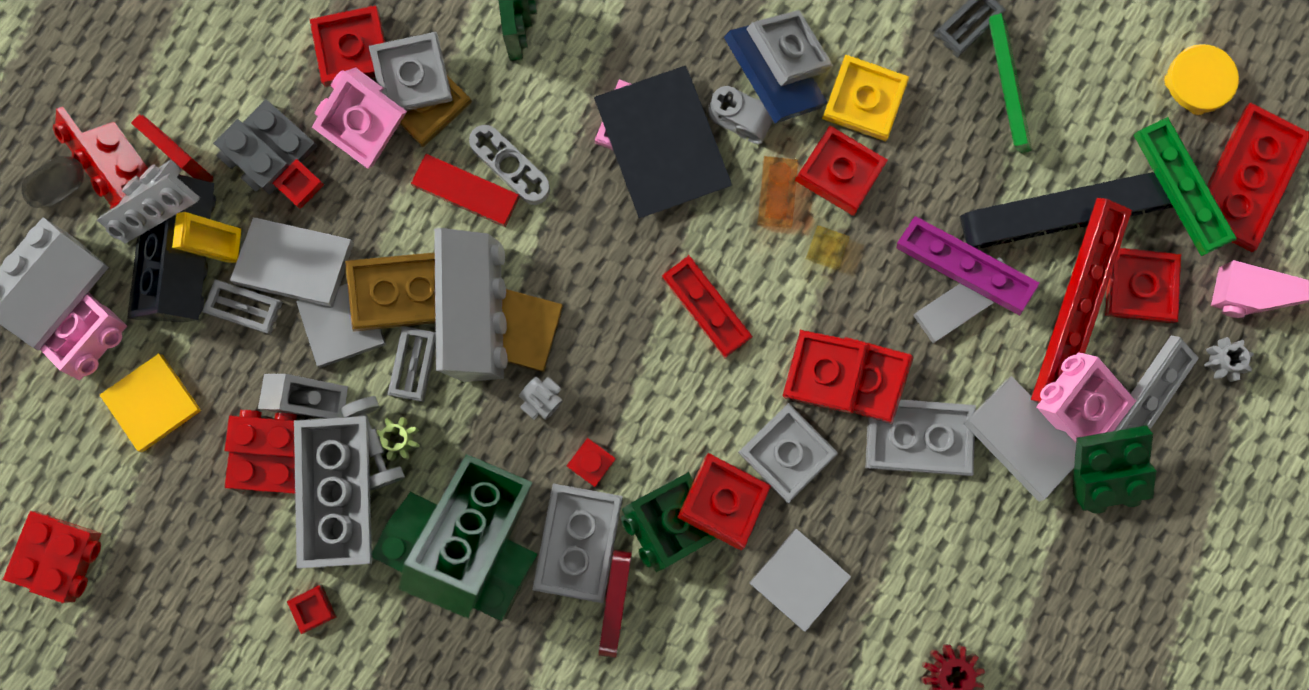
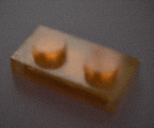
[757,156,798,229]

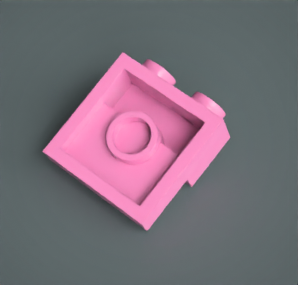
[312,67,407,169]
[40,292,127,380]
[1036,352,1136,443]

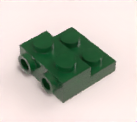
[498,0,537,61]
[1072,425,1157,514]
[621,472,717,572]

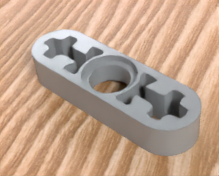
[469,125,550,205]

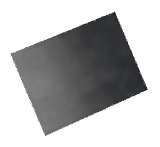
[594,65,733,218]

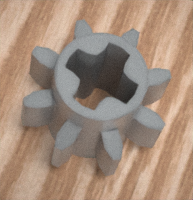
[1204,337,1254,382]
[519,377,563,420]

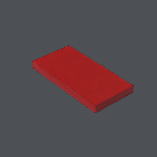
[1207,103,1309,252]

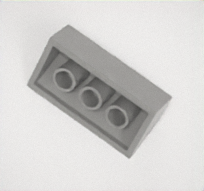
[435,228,508,382]
[294,416,372,568]

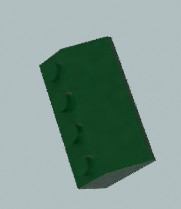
[372,492,538,622]

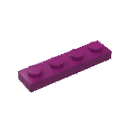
[896,216,1040,316]

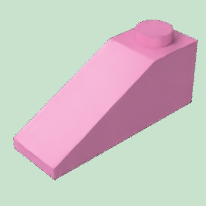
[1211,260,1309,318]

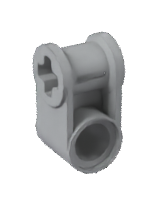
[708,86,773,144]

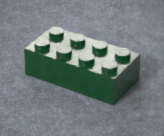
[399,454,532,619]

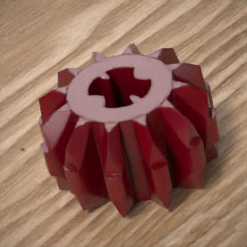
[921,644,985,690]

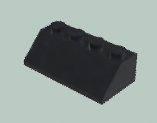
[127,174,216,322]

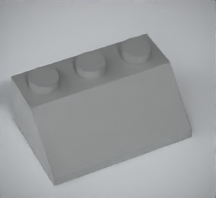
[0,217,109,351]

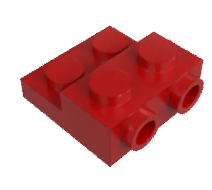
[224,410,297,494]
[2,511,102,603]

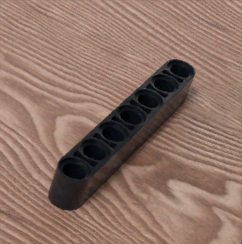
[959,172,1173,249]

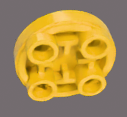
[1164,44,1239,115]

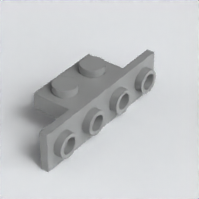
[97,160,200,244]

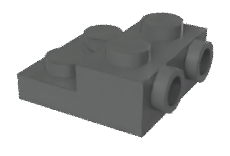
[213,99,318,195]

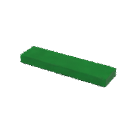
[988,13,1033,153]
[1133,117,1237,256]

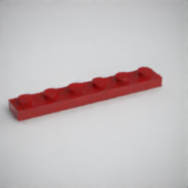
[1031,198,1132,403]

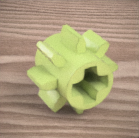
[376,417,420,461]

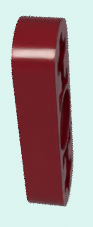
[598,550,632,658]

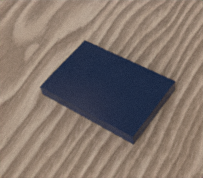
[724,25,827,124]

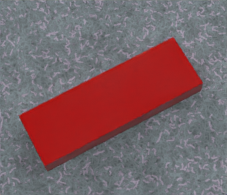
[411,154,520,227]
[662,255,753,359]

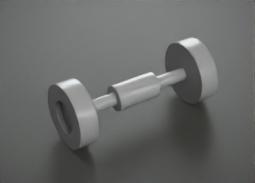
[341,396,405,490]

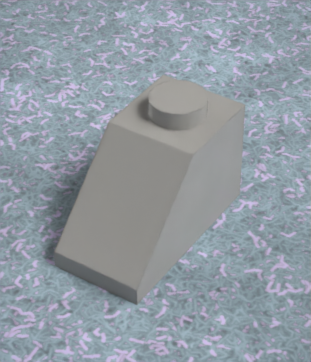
[258,374,348,419]

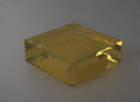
[805,225,850,270]

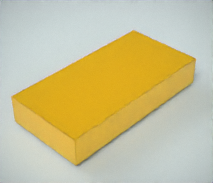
[172,212,242,263]

